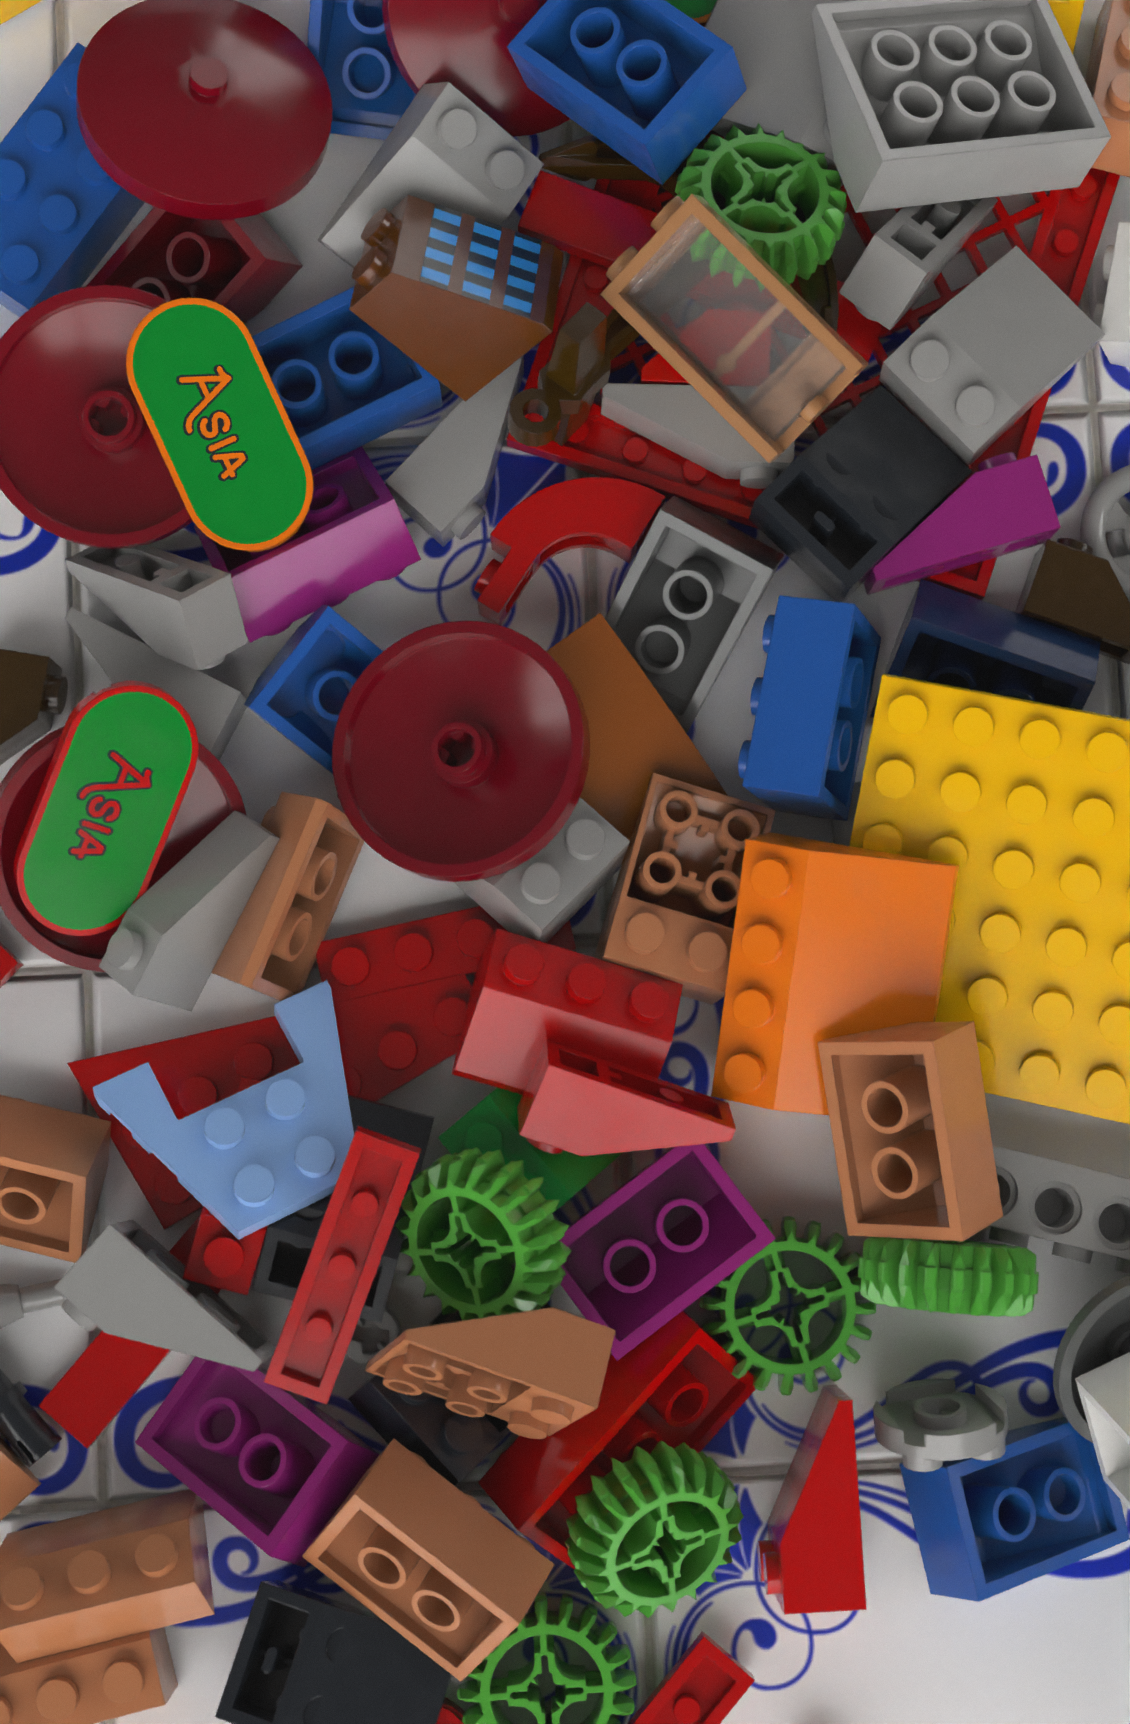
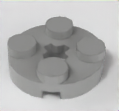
[873,1379,1008,1472]

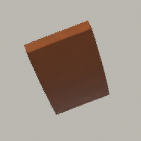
[546,613,727,866]

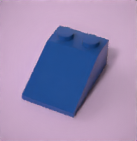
[307,0,416,140]
[899,1417,1130,1602]

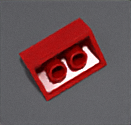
[451,928,683,1095]

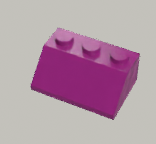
[194,446,421,643]
[559,1144,776,1361]

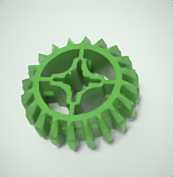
[675,123,847,292]
[395,1147,571,1321]
[699,1216,876,1395]
[858,1237,1039,1317]
[565,1440,744,1618]
[457,1591,636,1724]

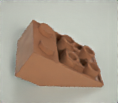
[594,773,776,1005]
[365,1307,616,1439]

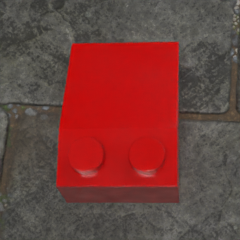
[757,1385,867,1615]

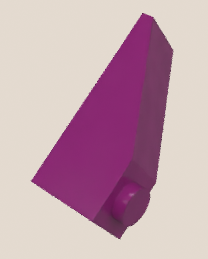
[863,453,1061,595]

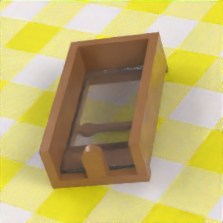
[600,194,869,463]

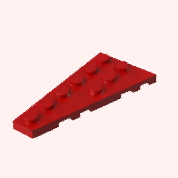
[67,973,472,1230]

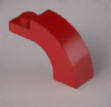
[474,477,666,625]

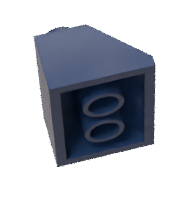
[869,579,1101,719]

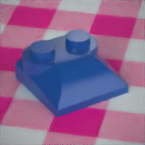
[244,605,383,775]

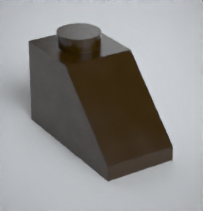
[1015,538,1130,664]
[0,649,68,765]

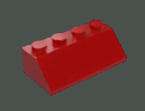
[478,1310,756,1569]

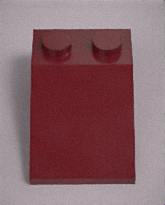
[87,207,303,324]

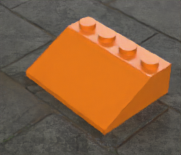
[711,832,959,1115]

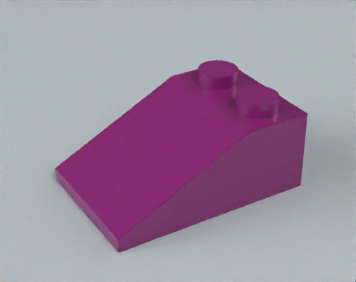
[135,1356,380,1567]

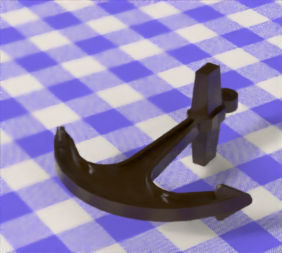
[507,135,839,447]

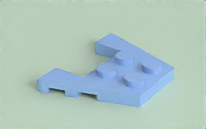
[93,980,354,1240]

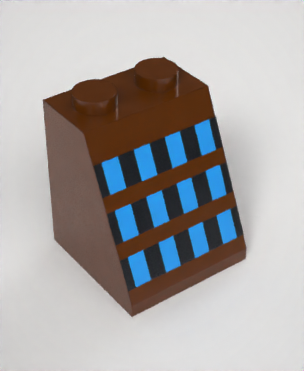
[349,194,564,402]

